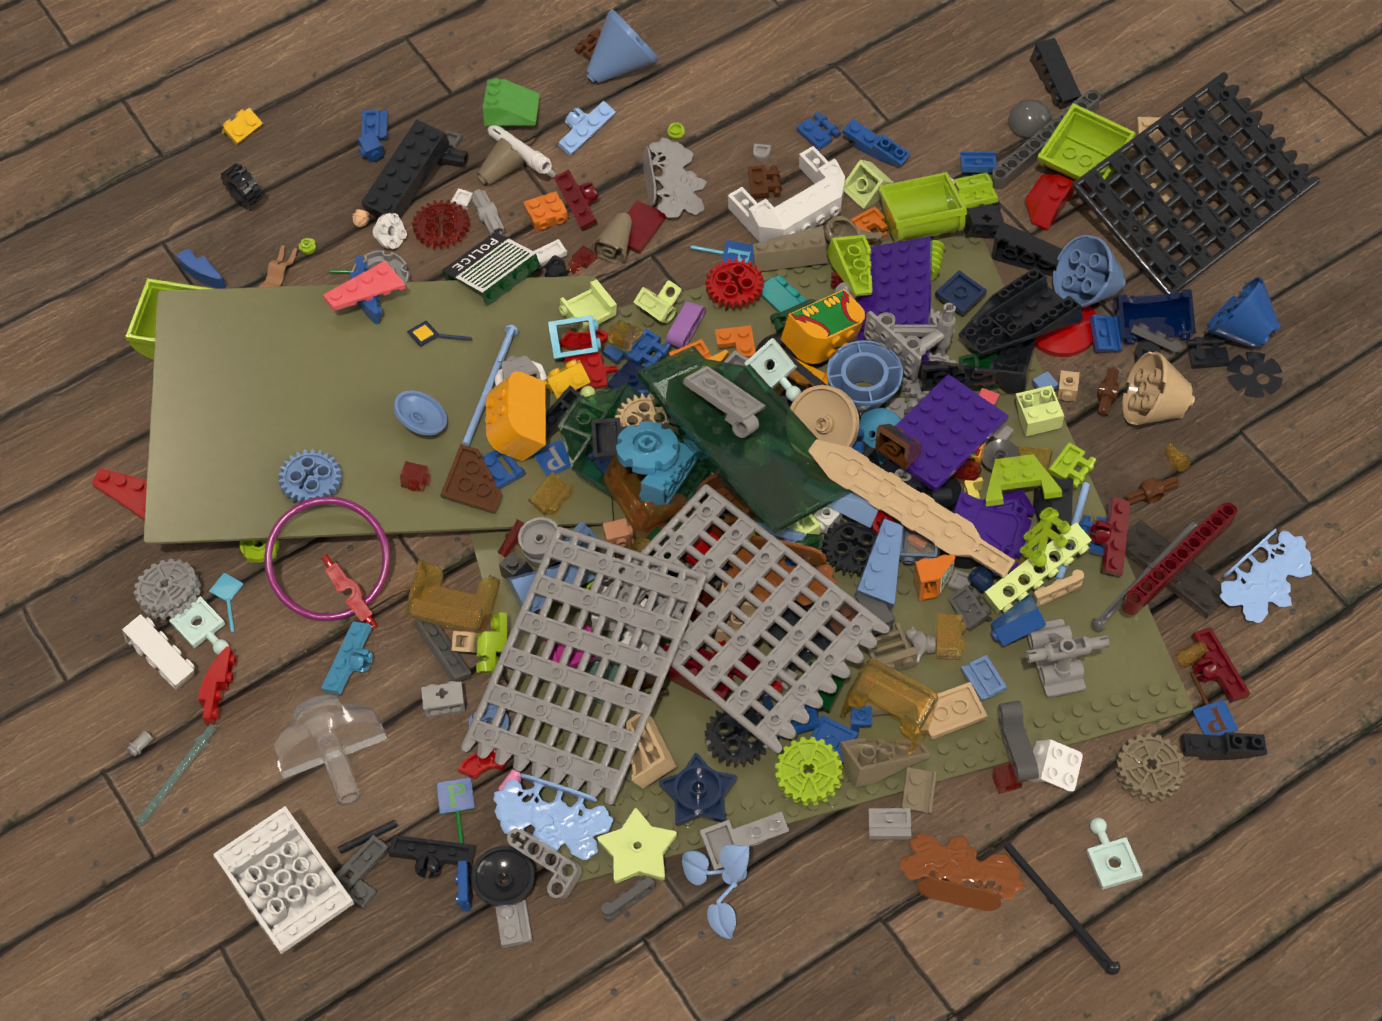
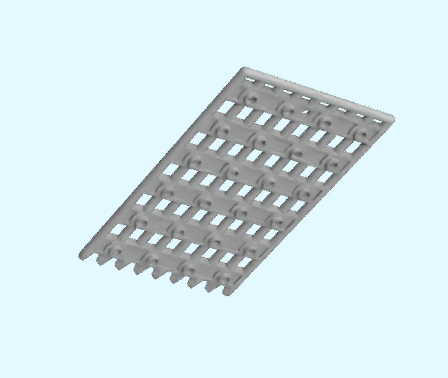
[602,484,890,753]
[461,527,707,805]

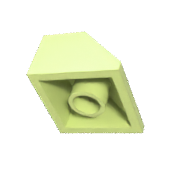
[844,160,894,209]

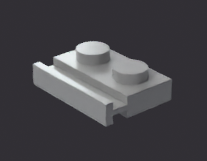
[869,808,911,840]
[495,900,533,948]

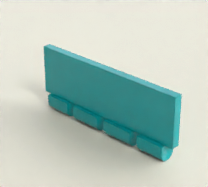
[760,275,807,312]

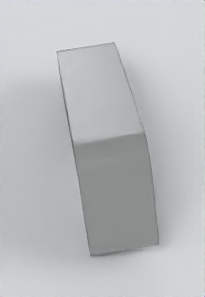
[507,828,582,899]

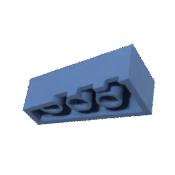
[506,564,596,612]

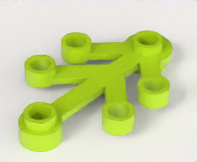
[1020,507,1071,567]

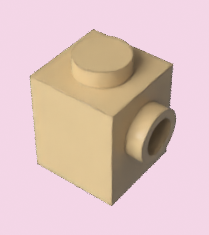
[1057,370,1080,401]
[451,631,479,653]

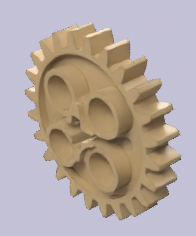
[615,393,676,432]

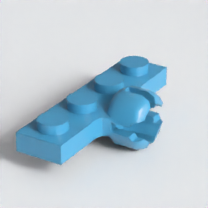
[321,622,373,695]

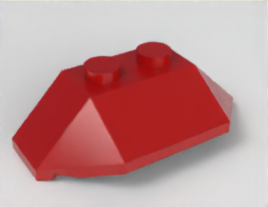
[1025,174,1075,231]

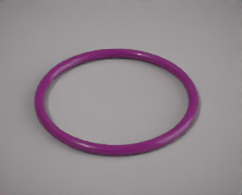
[264,496,390,621]

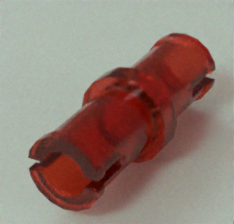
[497,519,525,557]

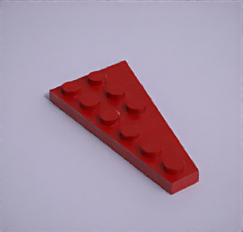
[92,468,182,546]

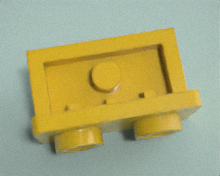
[222,108,263,145]
[547,359,591,399]

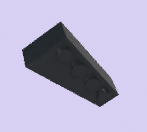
[1030,38,1082,110]
[992,221,1063,277]

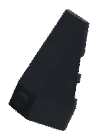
[989,337,1037,393]
[918,360,997,392]
[1033,478,1074,556]

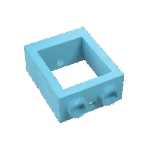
[548,315,601,361]

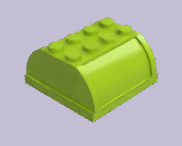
[1037,103,1136,181]
[878,172,967,242]
[125,278,212,360]

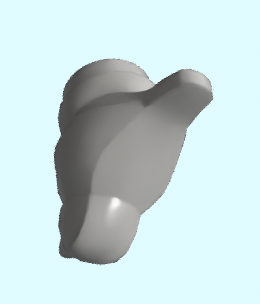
[906,626,936,664]

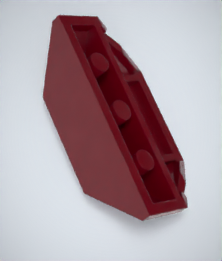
[663,645,734,699]

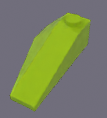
[826,235,872,296]

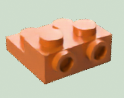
[523,191,568,232]

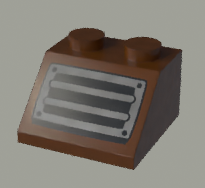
[875,424,922,470]

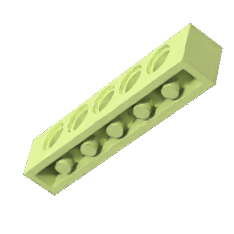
[982,522,1092,615]

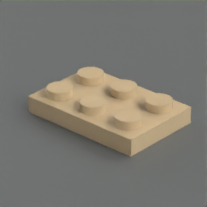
[914,682,987,740]

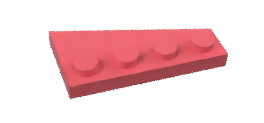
[323,261,406,311]

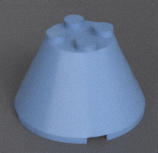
[1053,235,1126,307]

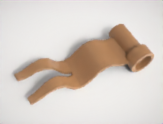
[253,245,298,288]

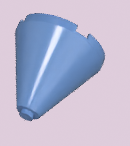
[587,9,660,83]

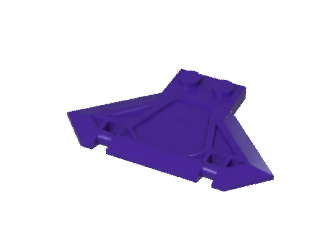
[953,489,1035,575]

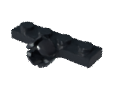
[388,835,475,879]

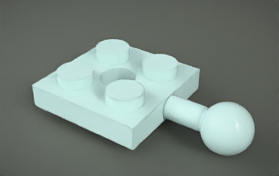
[745,338,801,401]
[169,596,229,655]
[1086,818,1143,890]

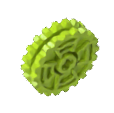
[775,737,844,807]

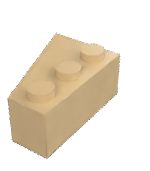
[626,714,677,789]

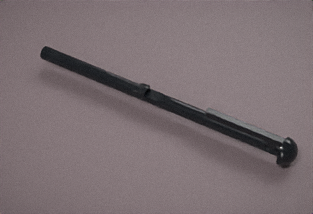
[1004,842,1121,975]

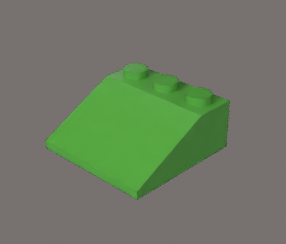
[483,78,540,125]

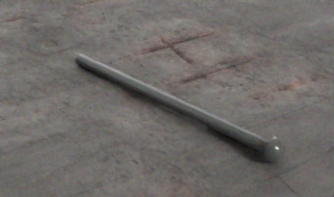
[1091,521,1197,631]

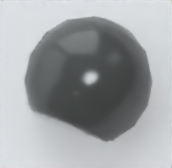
[1008,99,1052,138]

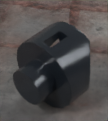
[544,255,570,277]
[1134,341,1161,363]

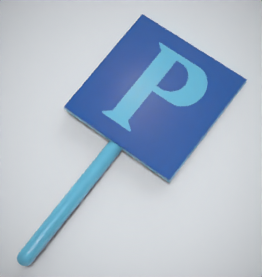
[690,240,754,264]

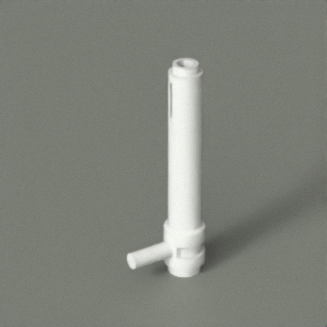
[488,125,556,178]

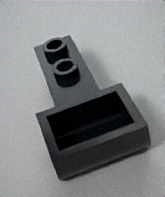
[591,418,669,461]

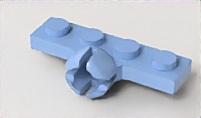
[558,101,616,157]

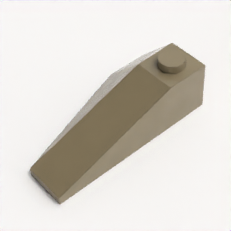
[840,738,931,788]

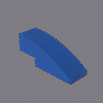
[176,248,226,289]

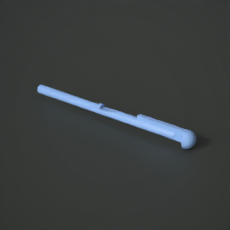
[462,324,518,446]

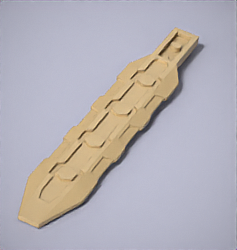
[808,439,1015,578]

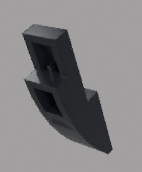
[1181,732,1267,760]

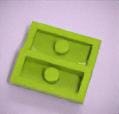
[954,172,998,208]

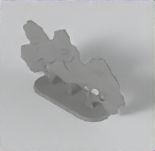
[643,137,707,217]

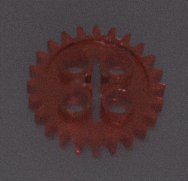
[412,199,470,249]

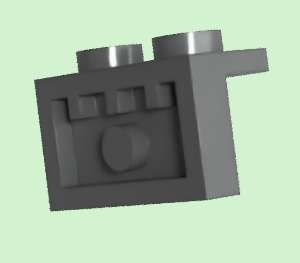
[948,584,993,630]

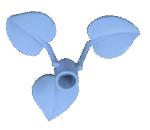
[682,844,749,939]

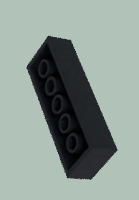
[361,119,450,219]

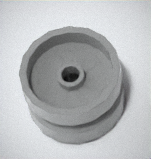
[518,517,564,567]

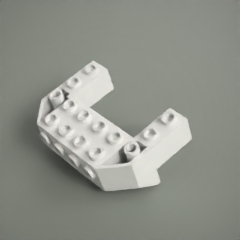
[728,146,845,242]

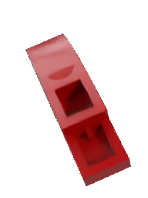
[198,646,237,727]

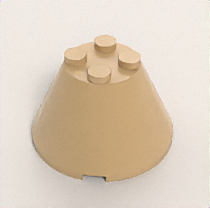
[1122,351,1195,425]

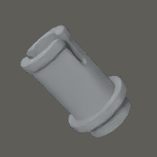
[127,731,153,756]

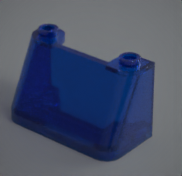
[1113,289,1196,344]

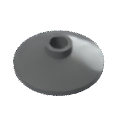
[982,439,1020,471]

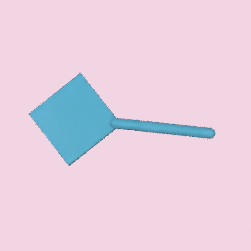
[209,573,244,632]

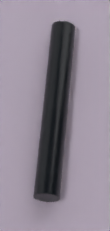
[338,819,398,854]

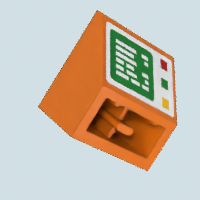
[913,555,955,601]

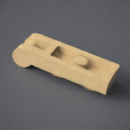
[1033,569,1084,607]

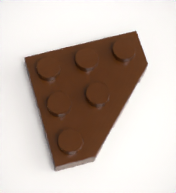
[440,444,502,514]

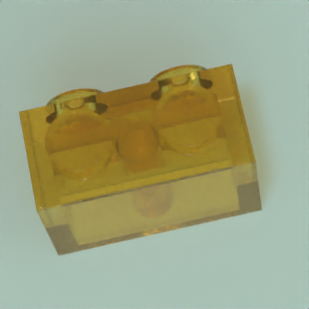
[936,613,966,660]

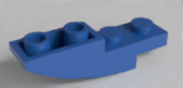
[842,118,911,166]
[350,256,382,324]

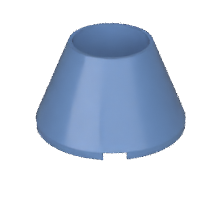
[827,340,903,411]

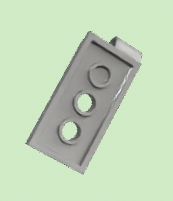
[683,366,766,438]

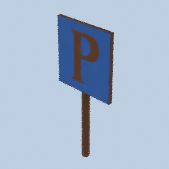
[1191,672,1239,736]

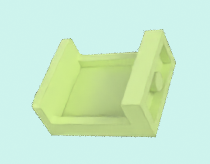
[559,279,617,332]

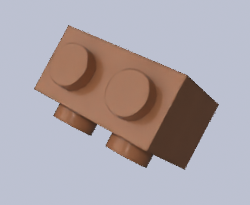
[603,518,634,557]

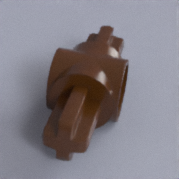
[1097,367,1120,416]
[1125,477,1179,505]

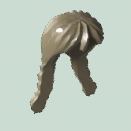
[824,216,883,242]

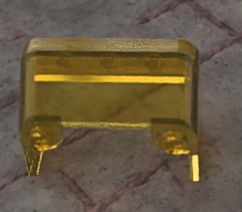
[840,659,938,756]

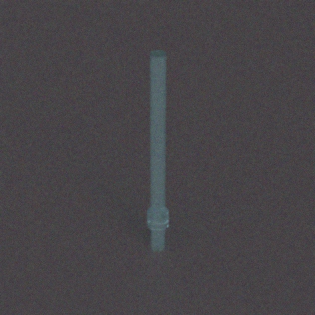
[136,723,217,826]

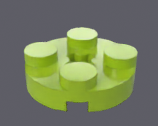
[240,539,279,563]

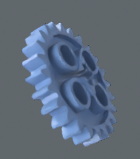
[278,449,342,506]

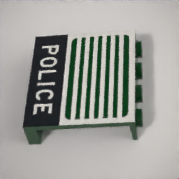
[442,232,540,306]

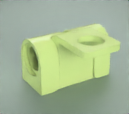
[634,281,682,323]

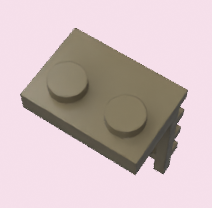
[866,623,917,678]

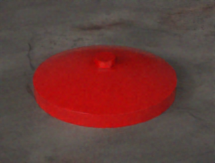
[1035,305,1096,357]

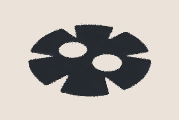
[1227,352,1283,397]

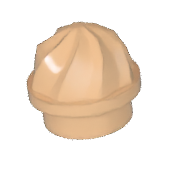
[352,209,370,227]

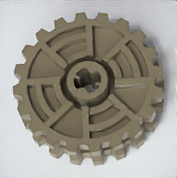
[1115,733,1186,803]

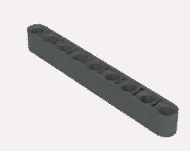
[992,89,1101,190]

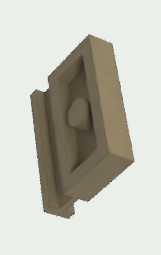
[901,767,937,814]

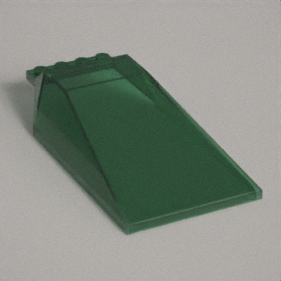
[636,346,853,534]

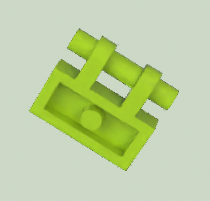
[1048,443,1096,489]

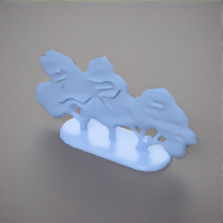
[1220,528,1312,623]
[493,774,613,860]

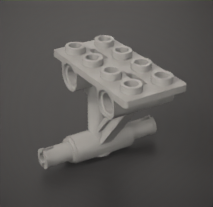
[864,303,956,381]
[1025,619,1109,698]

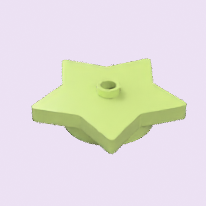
[597,808,677,884]

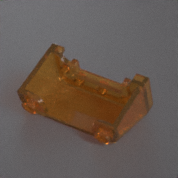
[604,452,688,531]

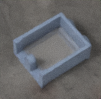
[899,524,941,564]

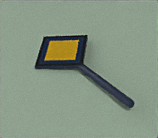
[407,320,472,347]

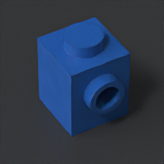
[358,132,385,163]

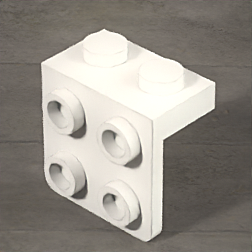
[1028,740,1083,792]

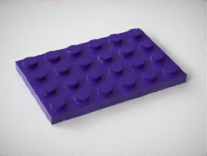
[892,374,1009,492]

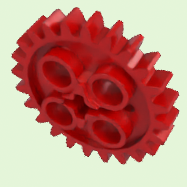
[705,258,764,310]

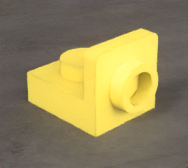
[962,477,983,499]

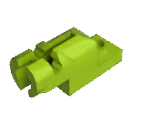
[476,612,507,674]

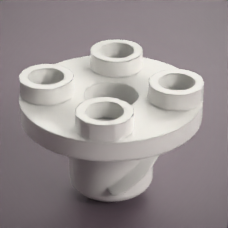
[373,213,407,249]

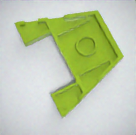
[985,454,1062,507]

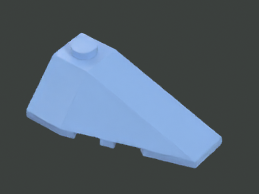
[801,480,879,528]

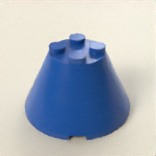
[1206,277,1281,349]

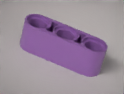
[666,301,705,348]

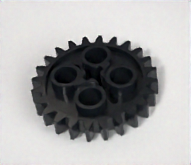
[822,517,879,577]
[704,709,769,768]

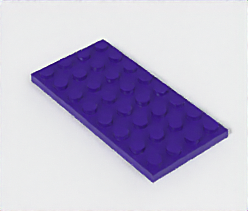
[857,237,932,361]

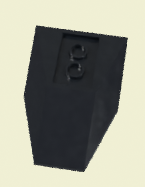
[959,267,1083,356]

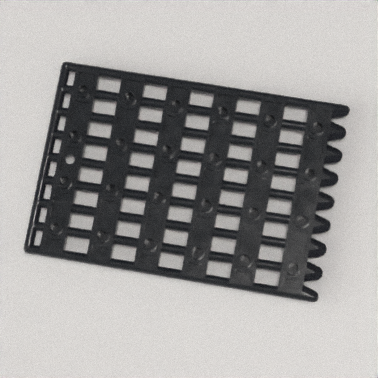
[1072,72,1320,298]

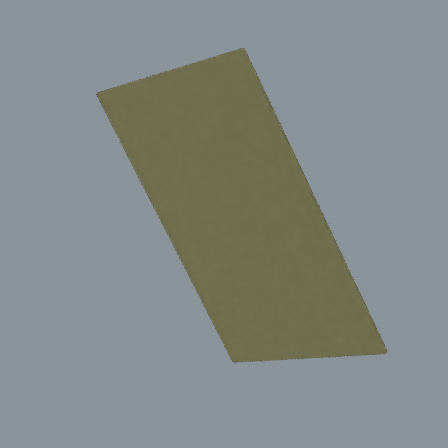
[144,276,613,545]

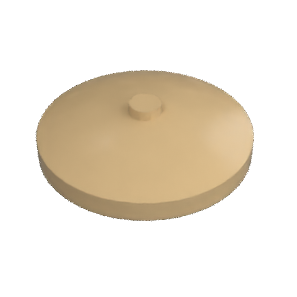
[787,385,859,462]

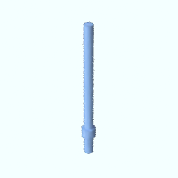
[1055,482,1090,580]

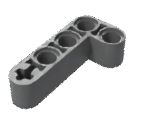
[998,700,1039,781]

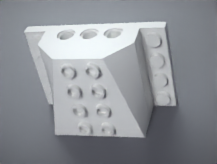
[213,806,354,954]

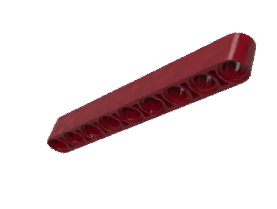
[1121,502,1238,615]

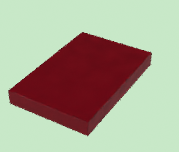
[627,200,667,254]

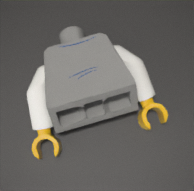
[495,356,553,396]

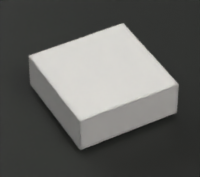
[451,188,473,210]

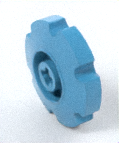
[616,421,678,475]

